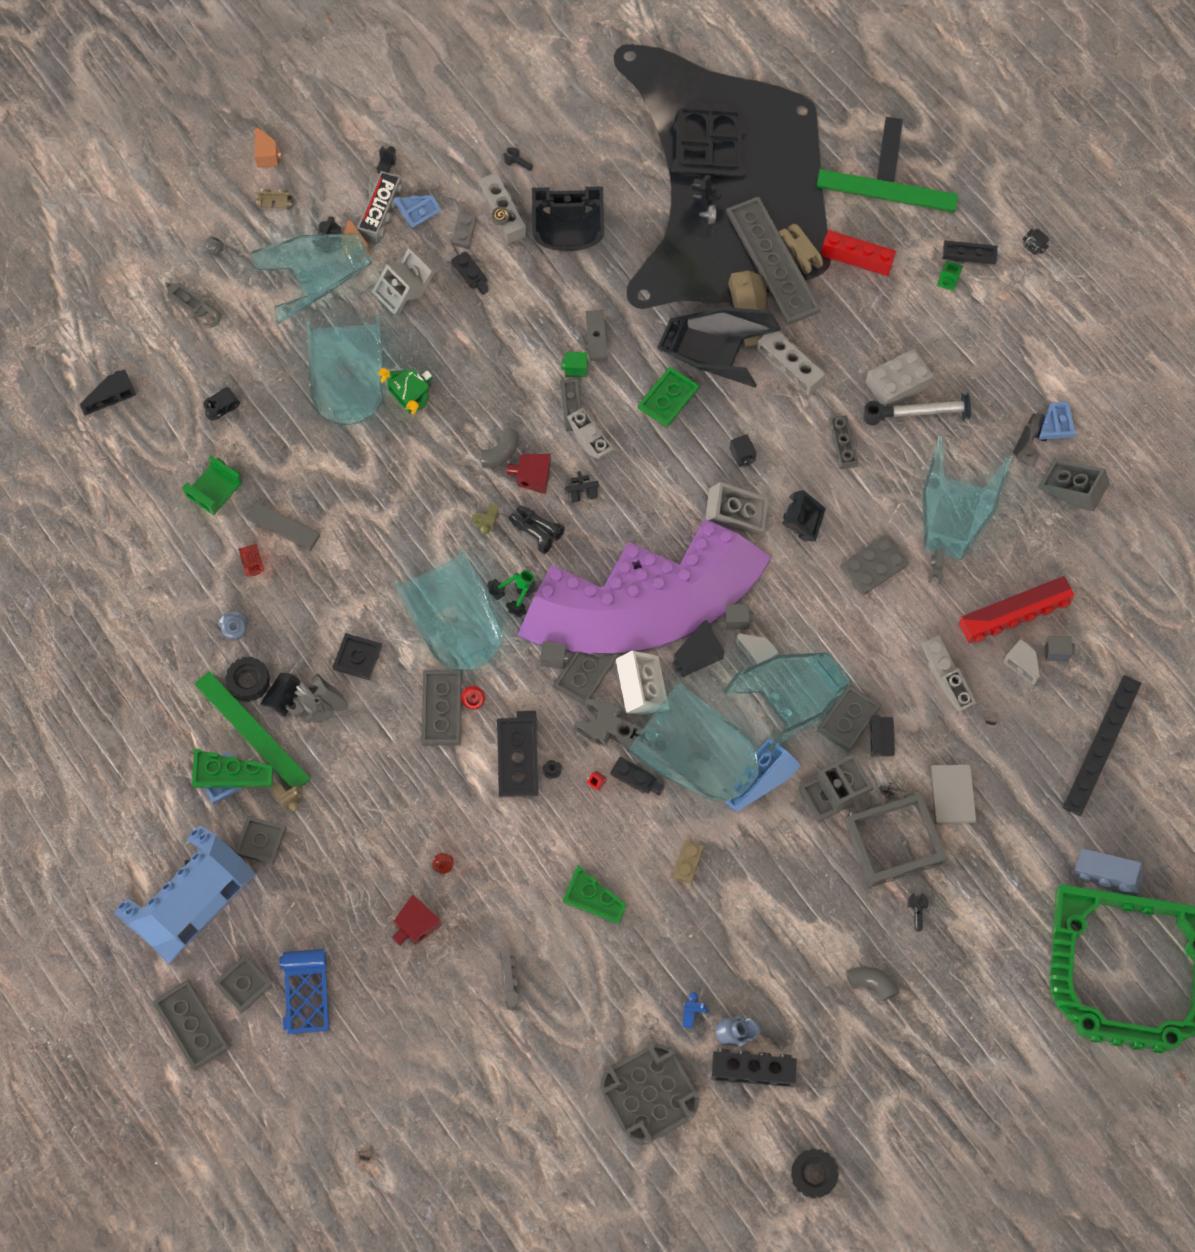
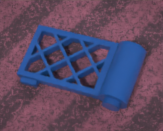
[279,948,329,1034]

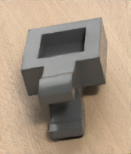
[928,549,945,584]

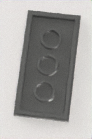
[553,651,621,706]
[421,670,462,746]
[153,980,230,1071]

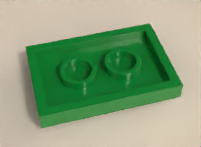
[638,367,699,428]

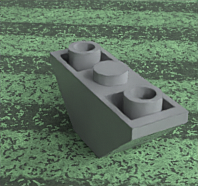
[567,408,614,459]

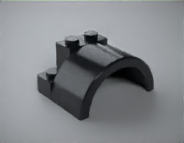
[532,186,604,251]

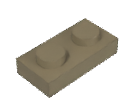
[672,840,704,884]

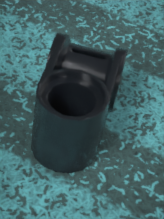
[203,387,240,420]

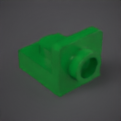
[937,261,963,291]

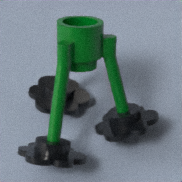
[487,570,536,617]

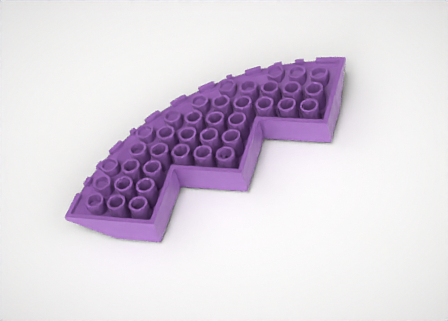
[517,519,772,655]

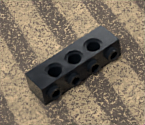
[711,1049,797,1087]

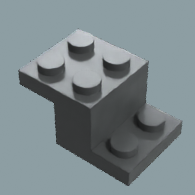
[799,754,873,822]

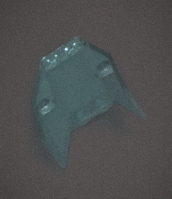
[923,435,1013,560]

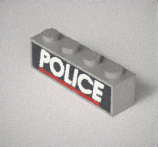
[357,171,404,244]

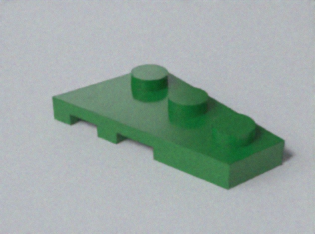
[563,865,626,925]

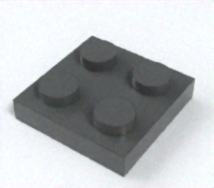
[235,816,286,865]
[214,955,273,1014]

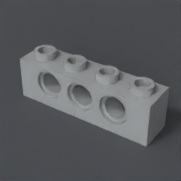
[478,173,528,244]
[757,331,826,396]

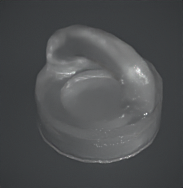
[700,206,716,224]

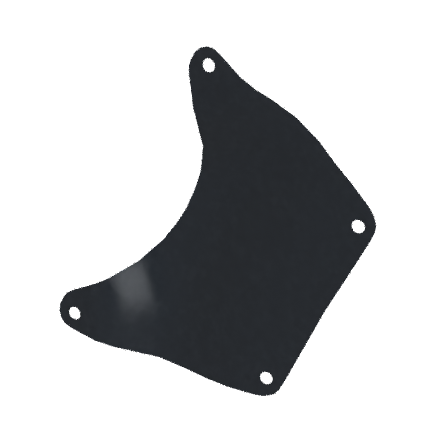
[614,44,831,309]

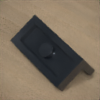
[260,673,301,717]
[870,715,895,756]

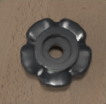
[542,760,562,779]

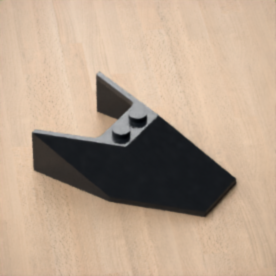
[657,307,781,388]

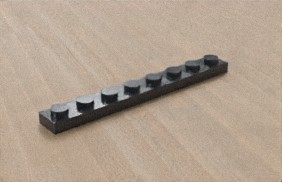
[1062,675,1142,817]

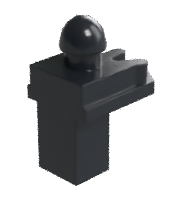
[377,146,396,174]

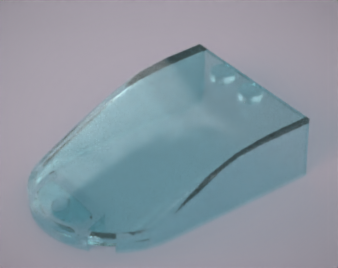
[306,315,384,425]
[394,548,502,671]
[628,683,759,801]

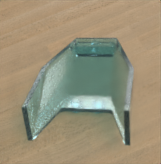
[251,233,372,325]
[723,652,851,752]

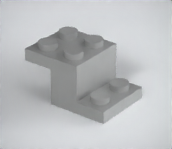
[372,247,436,315]

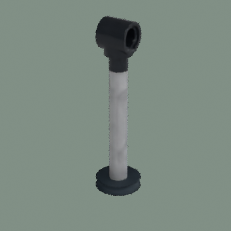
[863,393,971,425]

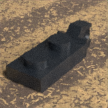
[451,251,489,295]
[610,756,664,796]

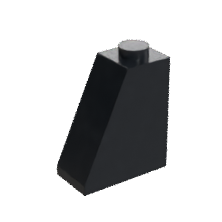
[672,620,724,677]

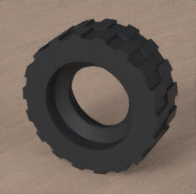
[226,657,270,702]
[791,1149,839,1199]

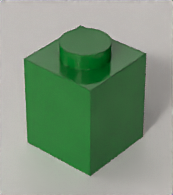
[561,352,587,377]

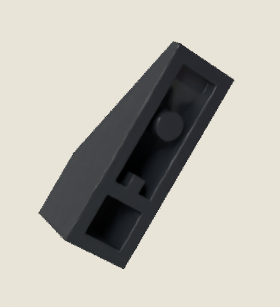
[79,369,136,416]

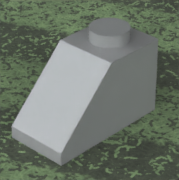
[736,634,779,672]
[1003,639,1040,686]

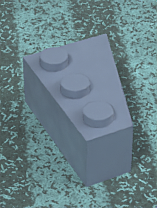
[1075,848,1145,897]

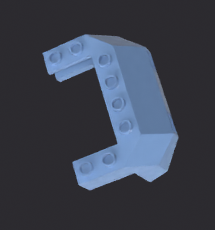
[114,825,256,965]

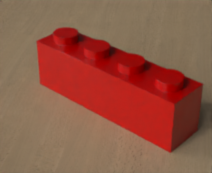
[821,230,896,276]

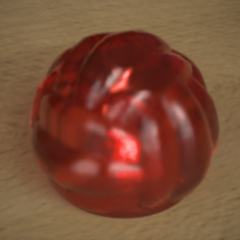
[432,853,454,874]

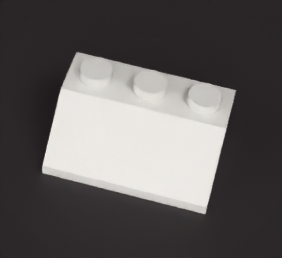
[616,651,670,715]

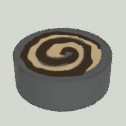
[491,207,510,225]

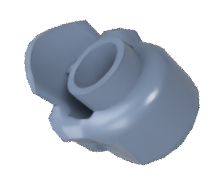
[218,611,249,641]
[716,1015,760,1048]

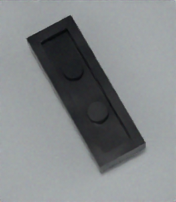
[942,240,998,265]

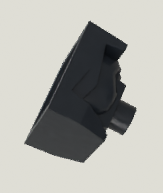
[782,490,826,541]

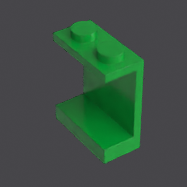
[182,455,242,515]

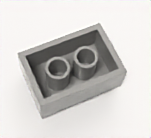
[865,349,934,407]

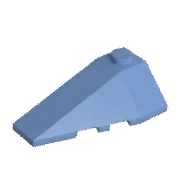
[725,738,801,812]

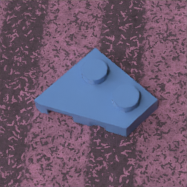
[393,195,442,229]
[1039,402,1076,440]

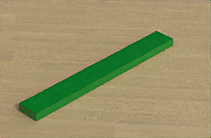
[816,169,959,213]
[194,671,310,789]

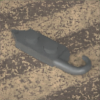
[165,282,221,328]

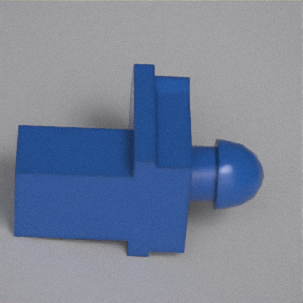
[682,992,710,1028]

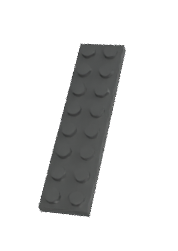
[726,196,821,325]

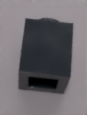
[729,434,757,467]

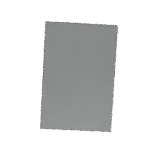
[930,764,976,824]

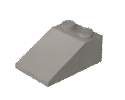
[705,482,769,533]

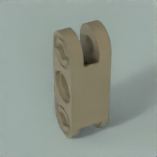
[779,224,823,274]

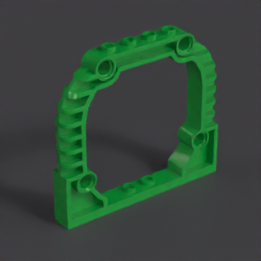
[1049,884,1195,1053]

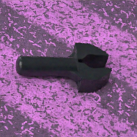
[503,147,533,171]
[907,893,929,932]

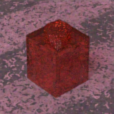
[238,544,265,576]

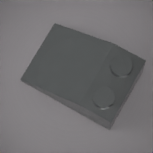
[1039,459,1110,511]

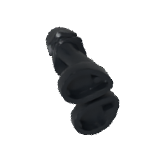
[509,505,565,554]

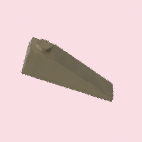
[728,271,767,348]

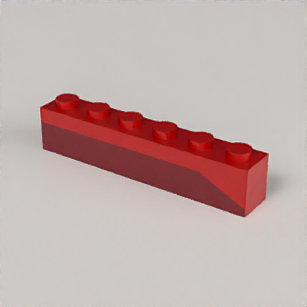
[959,576,1075,643]

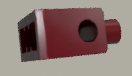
[507,454,551,494]
[392,895,442,946]

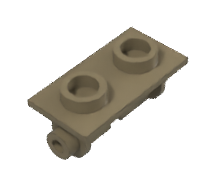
[255,189,293,208]

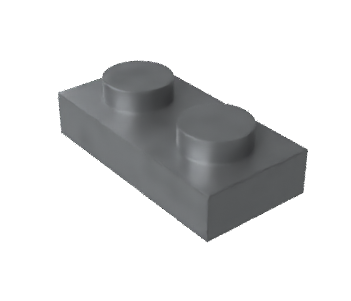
[451,212,477,249]

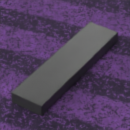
[245,502,320,551]

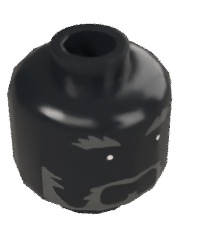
[1022,228,1049,255]

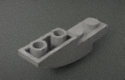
[920,635,976,712]

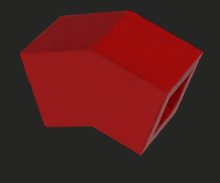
[586,771,607,790]

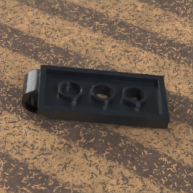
[497,710,538,798]

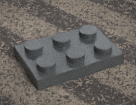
[840,535,909,596]

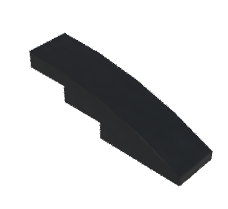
[877,117,903,182]

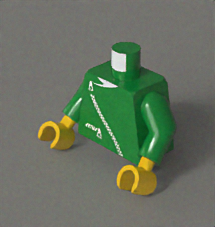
[377,368,433,415]

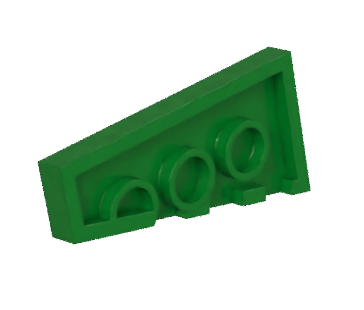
[192,748,273,788]

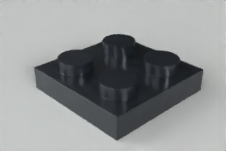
[333,633,382,681]

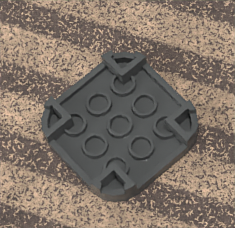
[600,1043,699,1145]

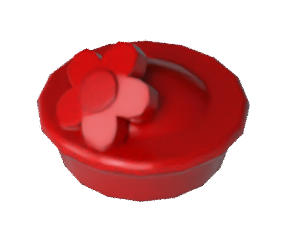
[461,686,485,709]

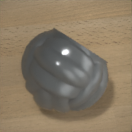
[205,236,224,255]

